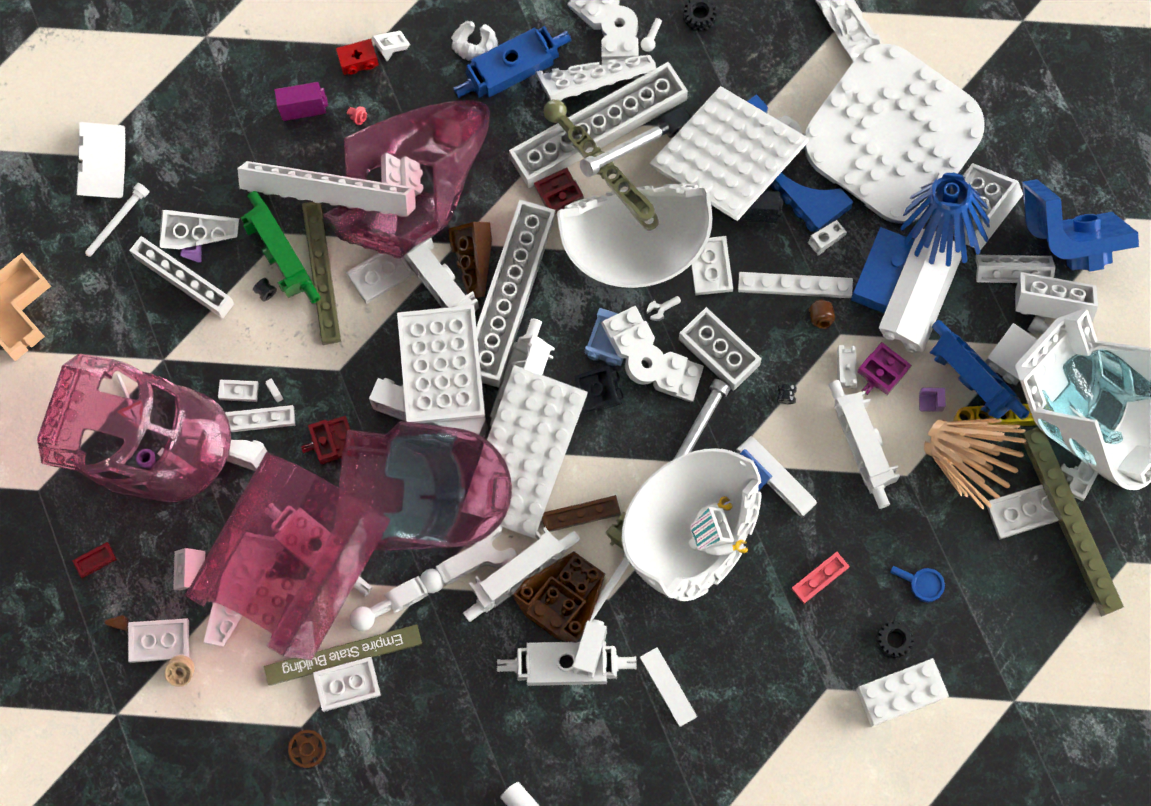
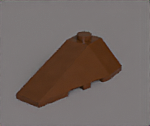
[448,222,492,299]

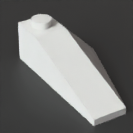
[160,210,239,249]
[185,439,268,472]

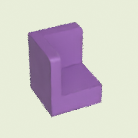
[919,388,946,412]

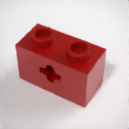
[336,38,379,75]

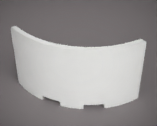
[77,122,125,198]

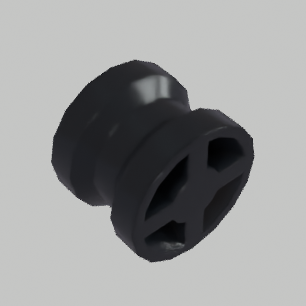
[253,278,277,302]
[777,384,797,404]

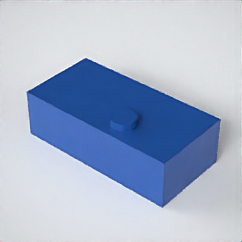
[851,227,915,313]

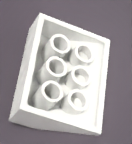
[953,163,1023,250]

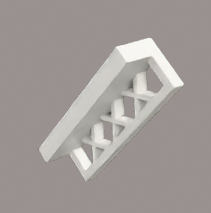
[975,255,1055,283]

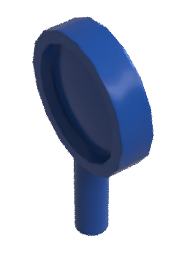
[890,566,945,602]

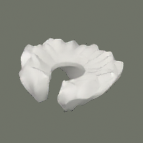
[451,21,498,61]

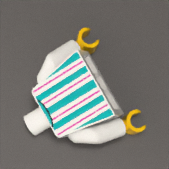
[688,496,748,556]

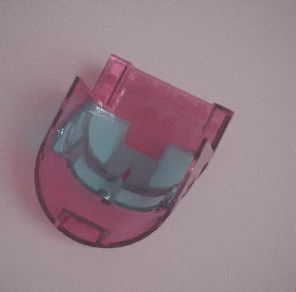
[335,421,512,551]

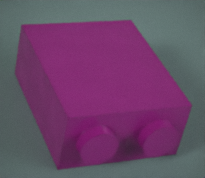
[275,82,328,121]

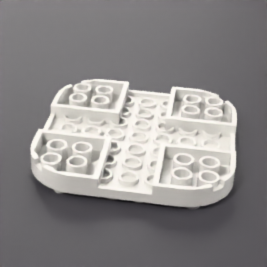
[804,44,984,224]

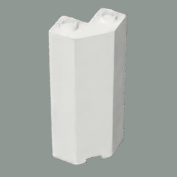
[879,229,962,352]

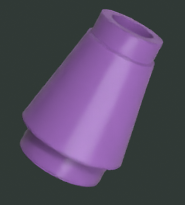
[136,449,156,469]

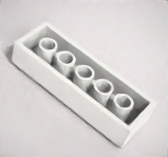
[369,378,488,449]

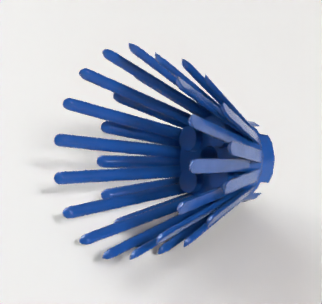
[901,173,990,267]

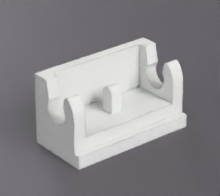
[837,345,857,388]

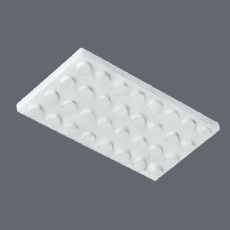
[461,365,588,538]

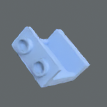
[585,308,624,366]

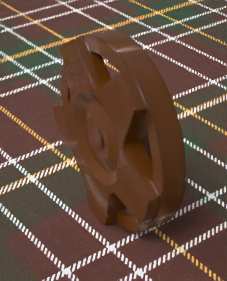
[288,730,326,768]

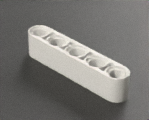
[736,436,817,517]

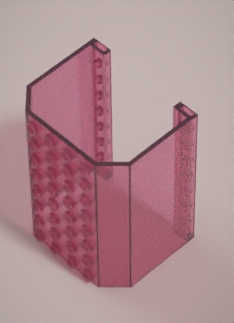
[185,452,391,661]

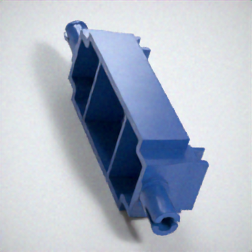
[453,26,571,98]
[929,320,1029,419]

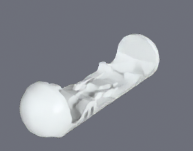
[815,0,881,62]

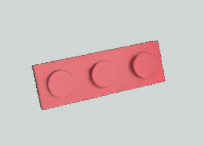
[791,552,850,604]

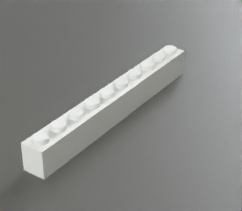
[237,161,416,217]

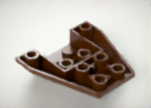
[513,551,605,643]

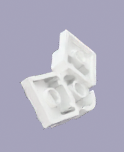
[568,0,639,79]
[601,306,704,402]

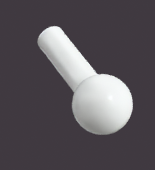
[641,18,662,51]

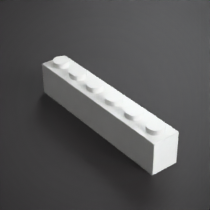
[129,236,234,319]

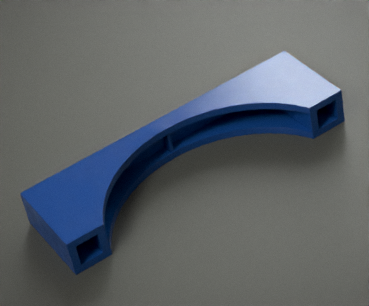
[747,94,853,233]

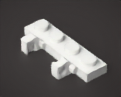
[1061,426,1118,501]

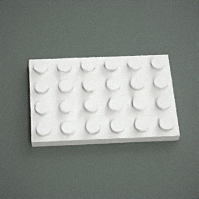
[397,305,485,425]

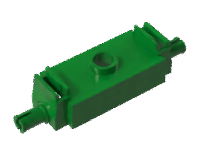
[241,191,321,304]

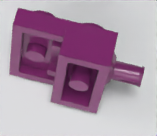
[857,342,912,396]

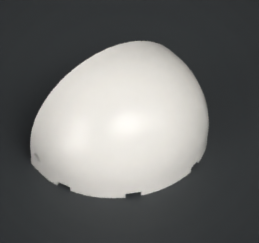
[557,184,712,288]
[622,449,761,601]

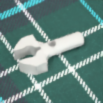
[647,296,681,321]

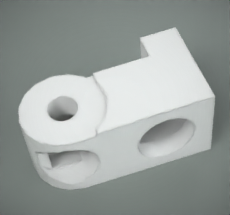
[808,221,847,255]

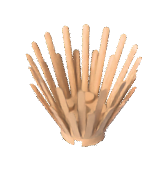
[924,418,1026,509]

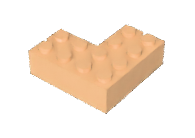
[0,253,51,361]

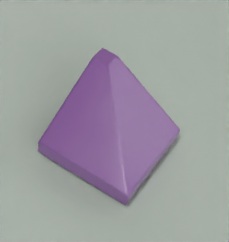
[181,245,202,262]

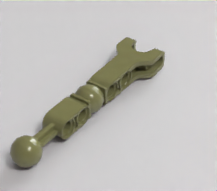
[543,99,659,231]

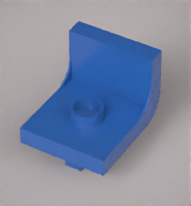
[1023,179,1139,272]

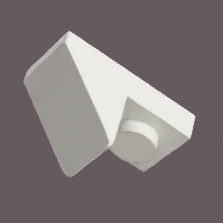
[372,31,410,61]

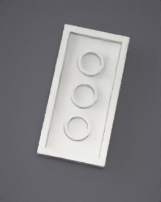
[986,485,1058,540]

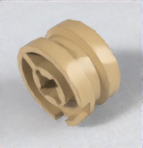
[165,655,195,687]

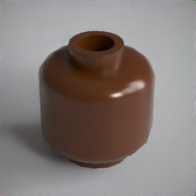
[809,299,835,329]

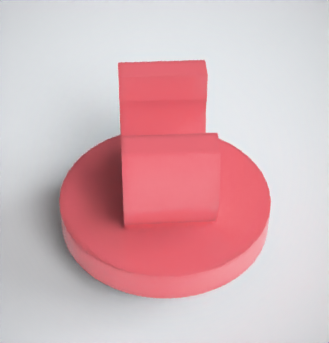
[347,106,367,125]

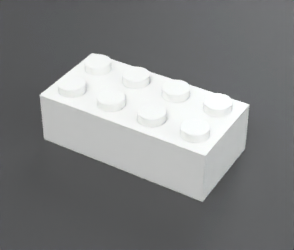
[1015,272,1098,324]
[679,307,761,391]
[856,659,949,727]

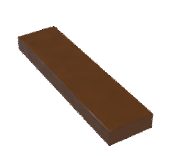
[542,495,621,532]

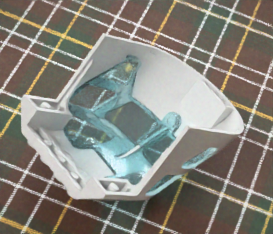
[1015,309,1151,490]

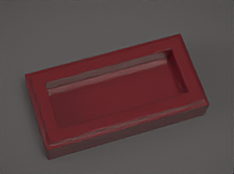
[72,542,117,578]

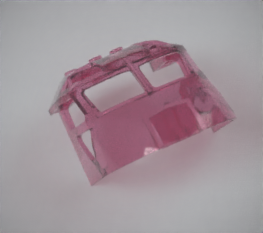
[37,354,231,502]

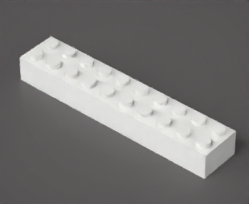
[509,62,688,188]
[476,199,555,388]

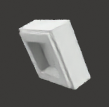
[266,378,283,402]

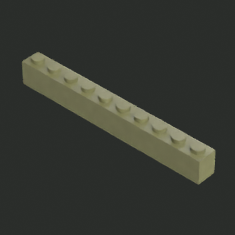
[1020,427,1124,617]

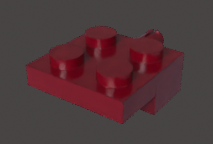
[534,167,584,214]
[301,415,358,464]

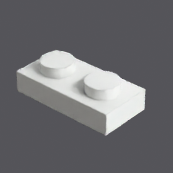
[218,380,259,402]

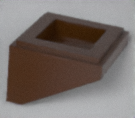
[104,615,129,632]

